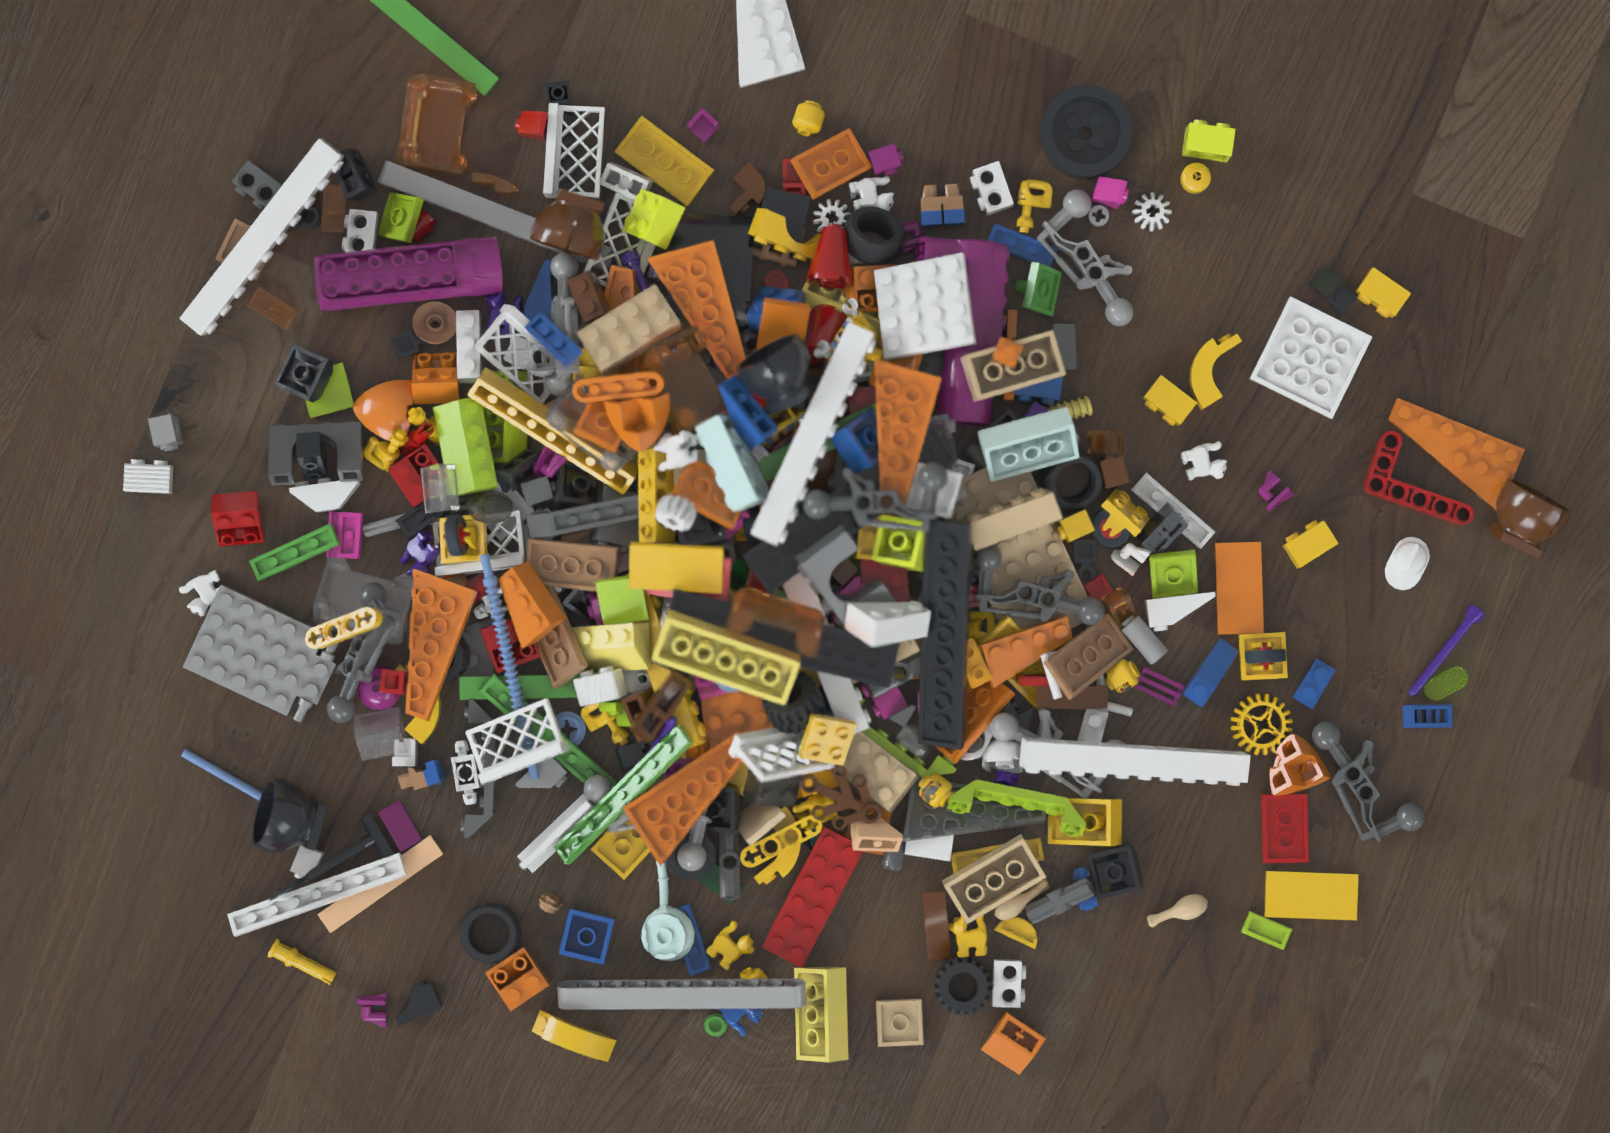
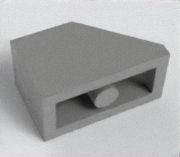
[515,757,568,788]

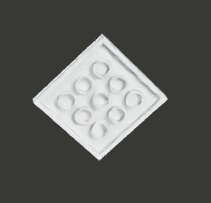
[874,253,976,361]
[1249,296,1372,419]

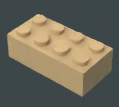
[577,284,681,376]
[961,330,1066,402]
[961,488,1062,551]
[834,731,919,813]
[942,834,1046,924]

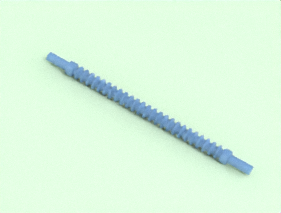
[480,554,539,779]

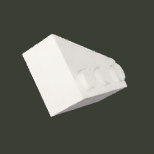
[844,601,931,647]

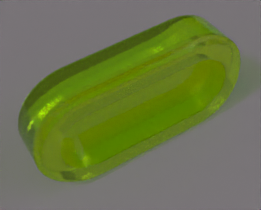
[1424,666,1468,701]

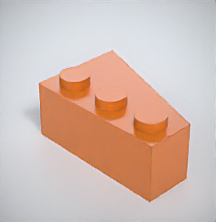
[498,562,566,648]

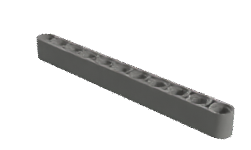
[377,161,617,272]
[557,978,806,1010]

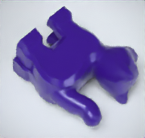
[485,291,523,335]
[400,530,441,575]

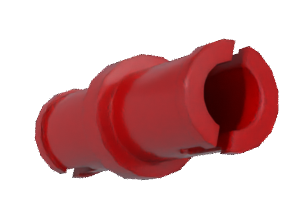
[399,422,434,456]

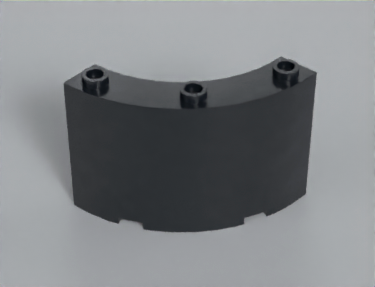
[667,214,754,341]

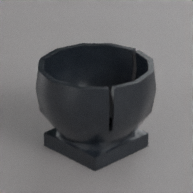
[735,333,821,416]
[252,778,328,853]

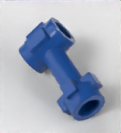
[1072,866,1098,911]

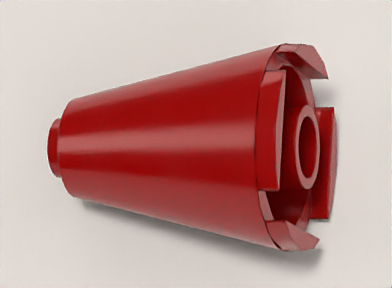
[806,223,852,289]
[804,304,848,365]

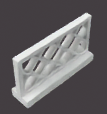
[543,103,605,199]
[583,192,655,290]
[474,304,551,404]
[433,510,527,578]
[465,698,570,784]
[728,728,835,782]
[517,793,595,873]

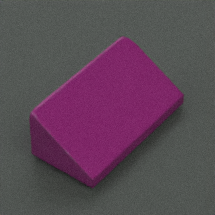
[378,800,422,852]

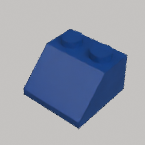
[829,407,879,474]

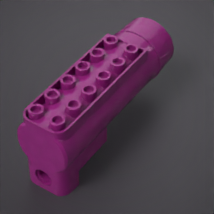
[314,237,503,312]
[914,237,1010,425]

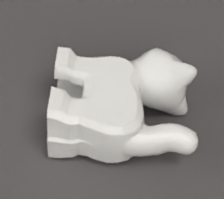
[849,176,894,211]
[654,431,697,471]
[1181,441,1227,481]
[179,570,221,617]

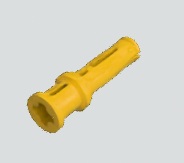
[267,938,337,985]

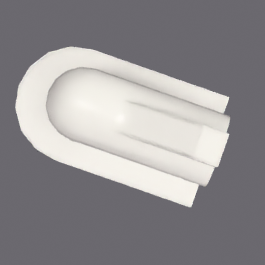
[1111,543,1151,576]

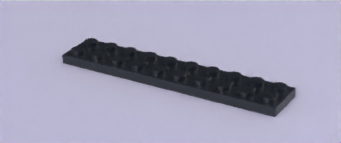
[742,423,958,594]
[918,519,972,750]
[669,589,900,688]

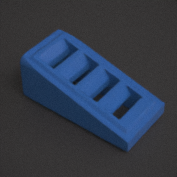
[1403,705,1453,728]

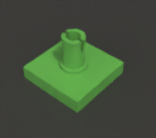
[1015,262,1062,317]

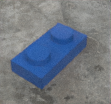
[1292,658,1336,709]

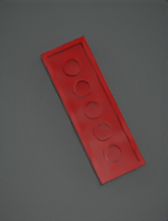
[762,825,863,968]

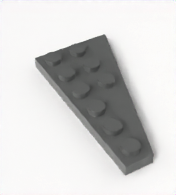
[902,777,1046,842]

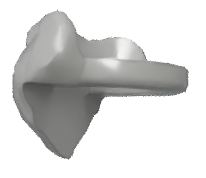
[523,342,556,377]

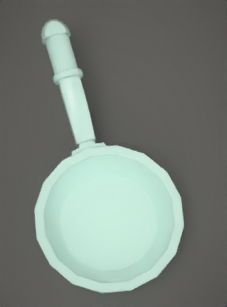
[641,860,695,961]

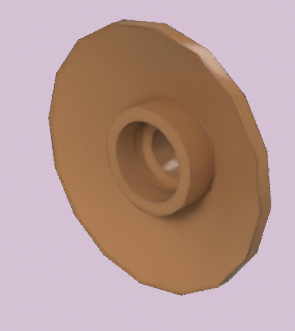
[413,302,456,344]

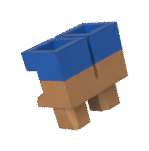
[920,184,965,228]
[398,759,446,790]

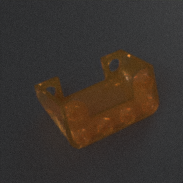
[637,326,729,435]

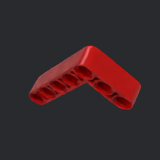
[1363,431,1474,525]

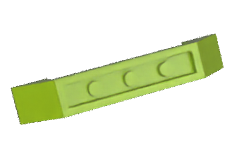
[853,686,957,777]
[947,780,1086,837]

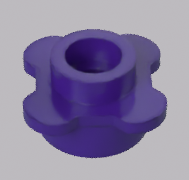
[993,770,1019,787]

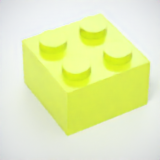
[1182,120,1235,162]
[622,189,685,250]
[872,514,925,572]

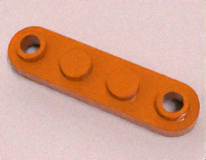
[572,371,665,402]

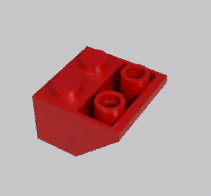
[387,444,448,508]
[211,491,264,547]
[478,617,540,673]

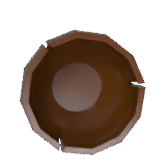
[530,188,605,261]
[1487,478,1571,559]

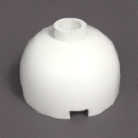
[982,739,1026,774]

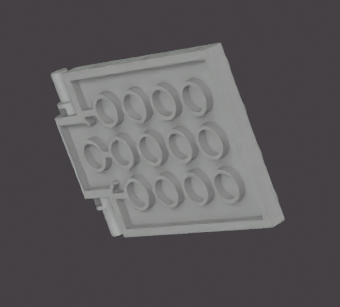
[183,584,339,722]

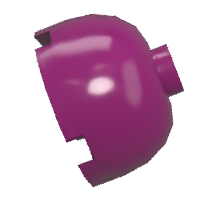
[356,665,402,710]

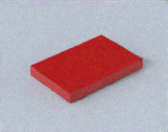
[1261,793,1309,863]

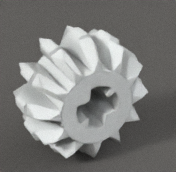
[1132,192,1172,232]
[813,199,851,233]
[656,494,697,532]

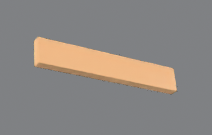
[317,835,444,933]

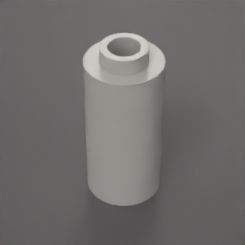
[1122,615,1168,665]

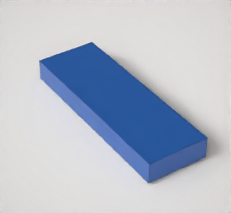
[987,223,1058,267]
[524,312,583,368]
[676,903,712,976]

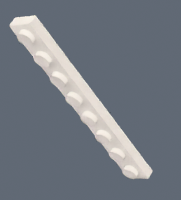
[227,853,407,937]

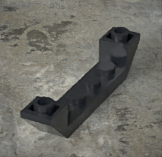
[546,81,580,192]

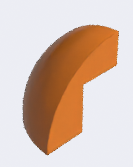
[352,380,413,441]
[604,392,670,452]
[1270,733,1332,795]

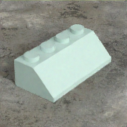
[978,407,1080,482]
[695,415,770,512]

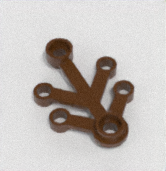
[800,764,882,830]

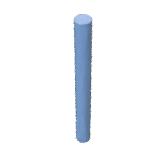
[181,749,263,800]

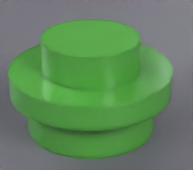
[704,1013,727,1036]

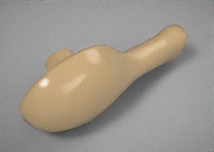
[994,879,1050,920]
[1147,894,1208,927]

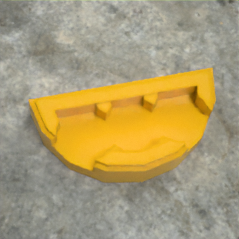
[994,916,1038,949]

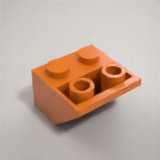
[843,264,895,313]
[411,352,461,404]
[485,947,551,1011]
[981,1011,1046,1075]

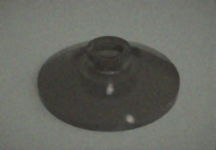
[467,490,513,524]

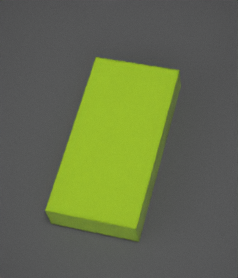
[1241,911,1292,950]

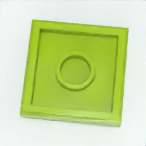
[377,192,424,243]
[305,362,354,419]
[1149,550,1198,599]
[595,576,650,625]

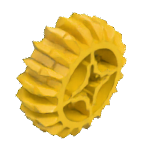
[1230,694,1293,755]

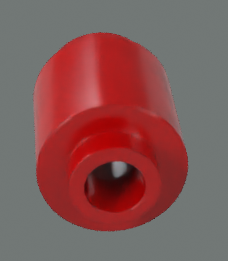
[411,210,436,243]

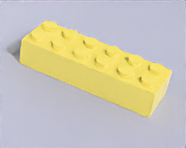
[652,609,801,705]

